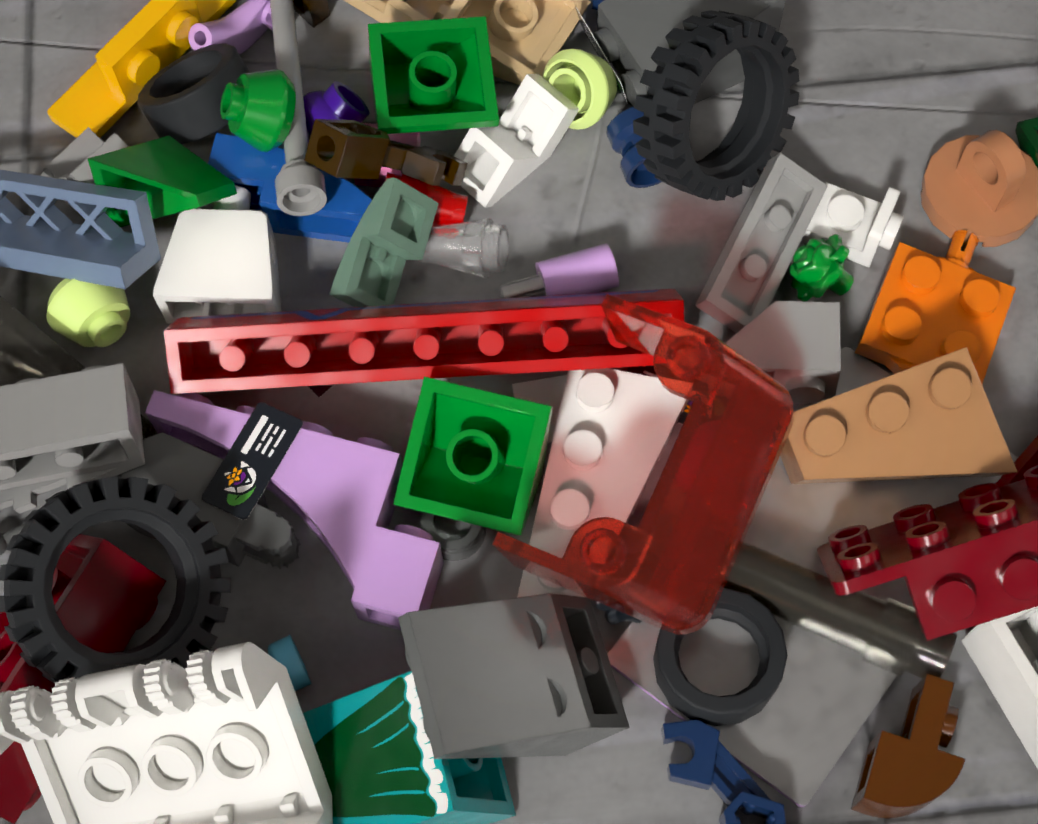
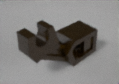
[304,119,468,186]

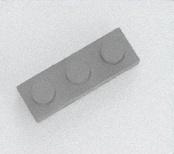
[695,152,828,333]

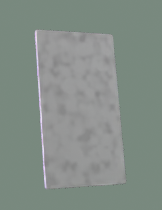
[607,347,1018,807]

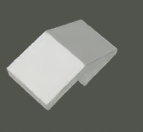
[454,74,579,208]

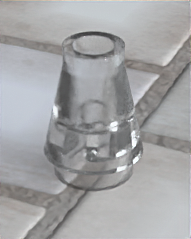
[418,218,509,279]

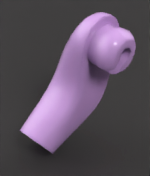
[188,0,273,54]

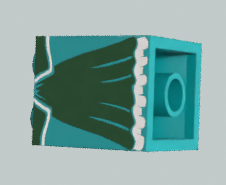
[303,671,516,824]

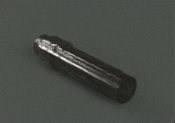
[682,526,957,678]

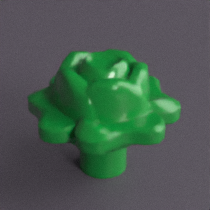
[789,234,854,302]

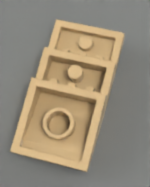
[343,0,591,85]

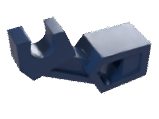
[661,720,786,824]

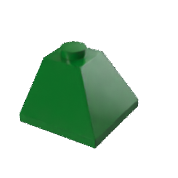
[368,16,499,134]

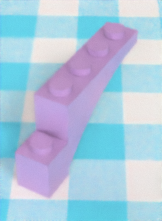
[145,390,444,631]

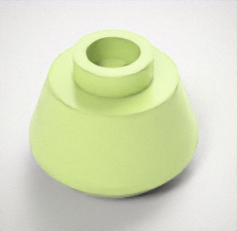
[542,48,617,130]
[46,278,130,347]

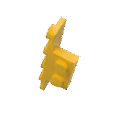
[47,0,237,138]

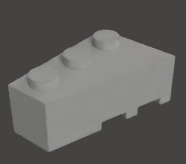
[0,363,145,514]

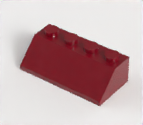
[0,534,166,824]

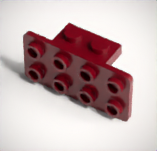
[817,465,1038,641]

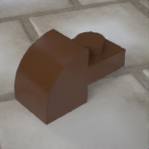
[851,674,965,818]

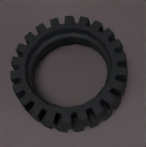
[633,10,800,201]

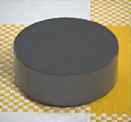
[420,512,486,561]

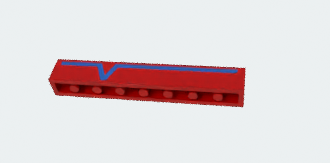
[164,288,686,394]

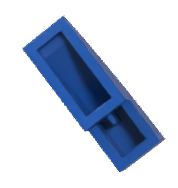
[208,133,372,243]

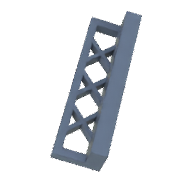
[0,170,161,289]

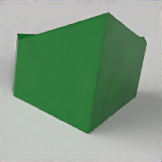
[88,135,237,227]

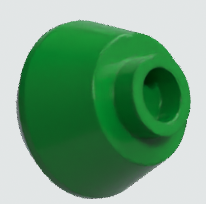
[220,69,296,152]

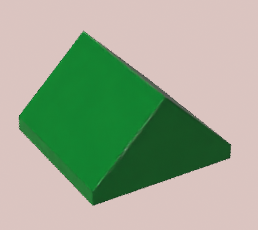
[393,377,553,536]

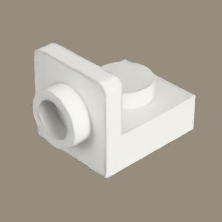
[802,182,904,267]

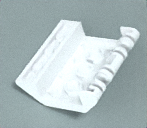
[0,642,333,824]

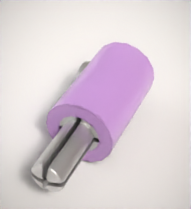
[500,243,619,298]

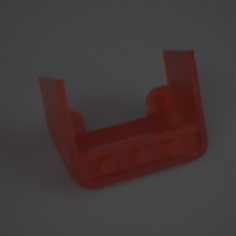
[492,294,794,634]

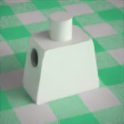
[153,185,282,323]

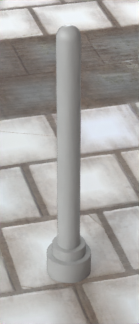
[270,0,327,216]

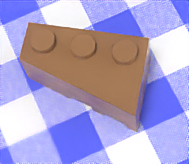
[768,347,1017,484]

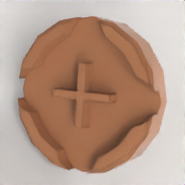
[921,129,1038,247]

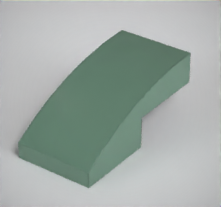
[329,178,439,307]

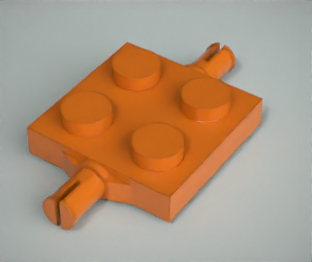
[854,230,1016,383]

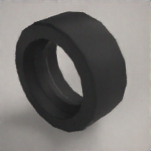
[138,43,250,144]
[653,587,788,726]

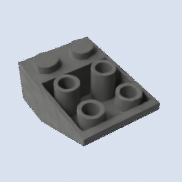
[398,593,630,759]

